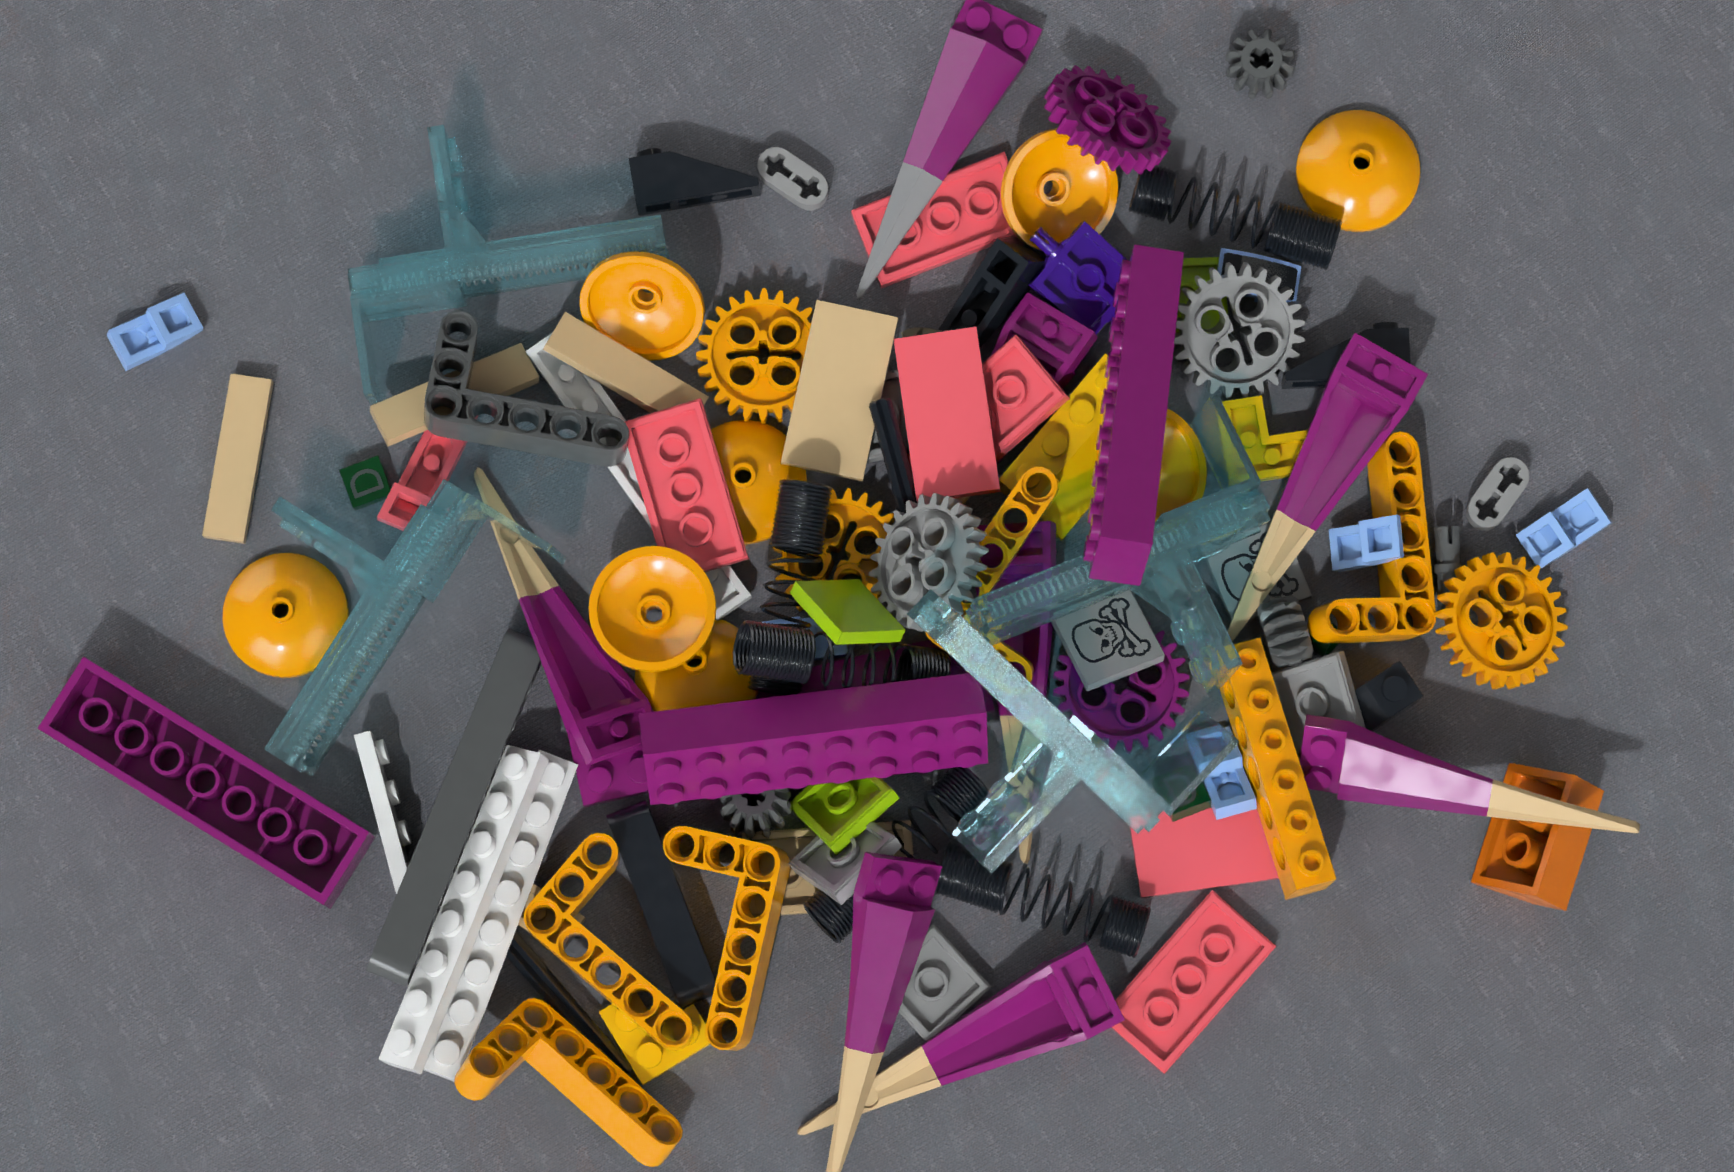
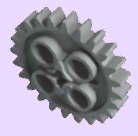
[1173,262,1305,398]
[869,493,989,632]

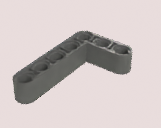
[424,310,629,467]

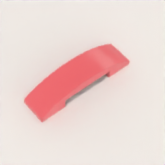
[377,415,478,536]

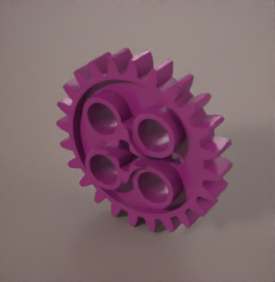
[1044,65,1172,174]
[1053,621,1190,754]

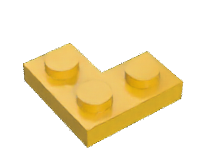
[1220,395,1308,486]
[599,992,711,1086]

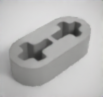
[757,147,828,210]
[1466,457,1529,531]

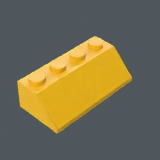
[999,353,1107,541]

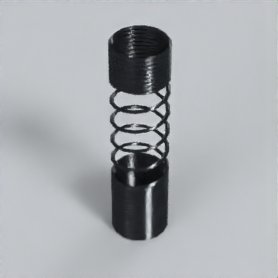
[1129,165,1342,270]
[748,479,833,695]
[733,620,951,688]
[803,767,993,943]
[934,842,1151,958]

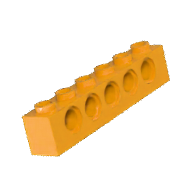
[1211,638,1336,900]

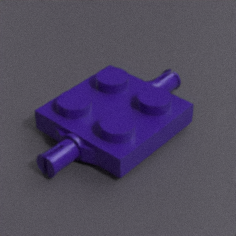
[1028,221,1127,335]

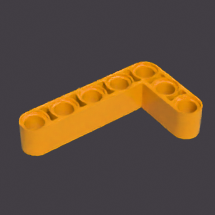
[1307,431,1436,643]
[924,466,1059,693]
[663,826,790,1051]
[524,833,694,1051]
[454,998,683,1167]

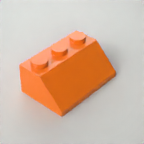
[1471,763,1604,911]

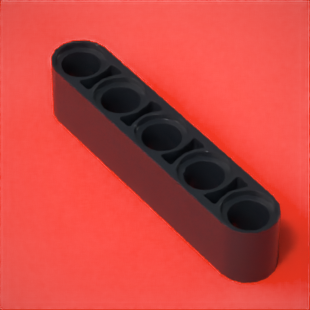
[606,800,716,1008]

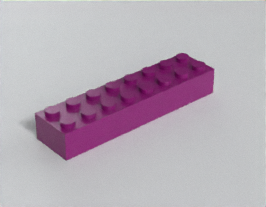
[1083,244,1184,586]
[37,657,376,909]
[639,672,988,805]

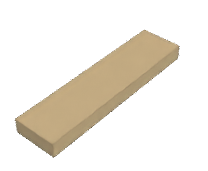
[543,312,709,413]
[370,343,539,446]
[202,374,274,544]

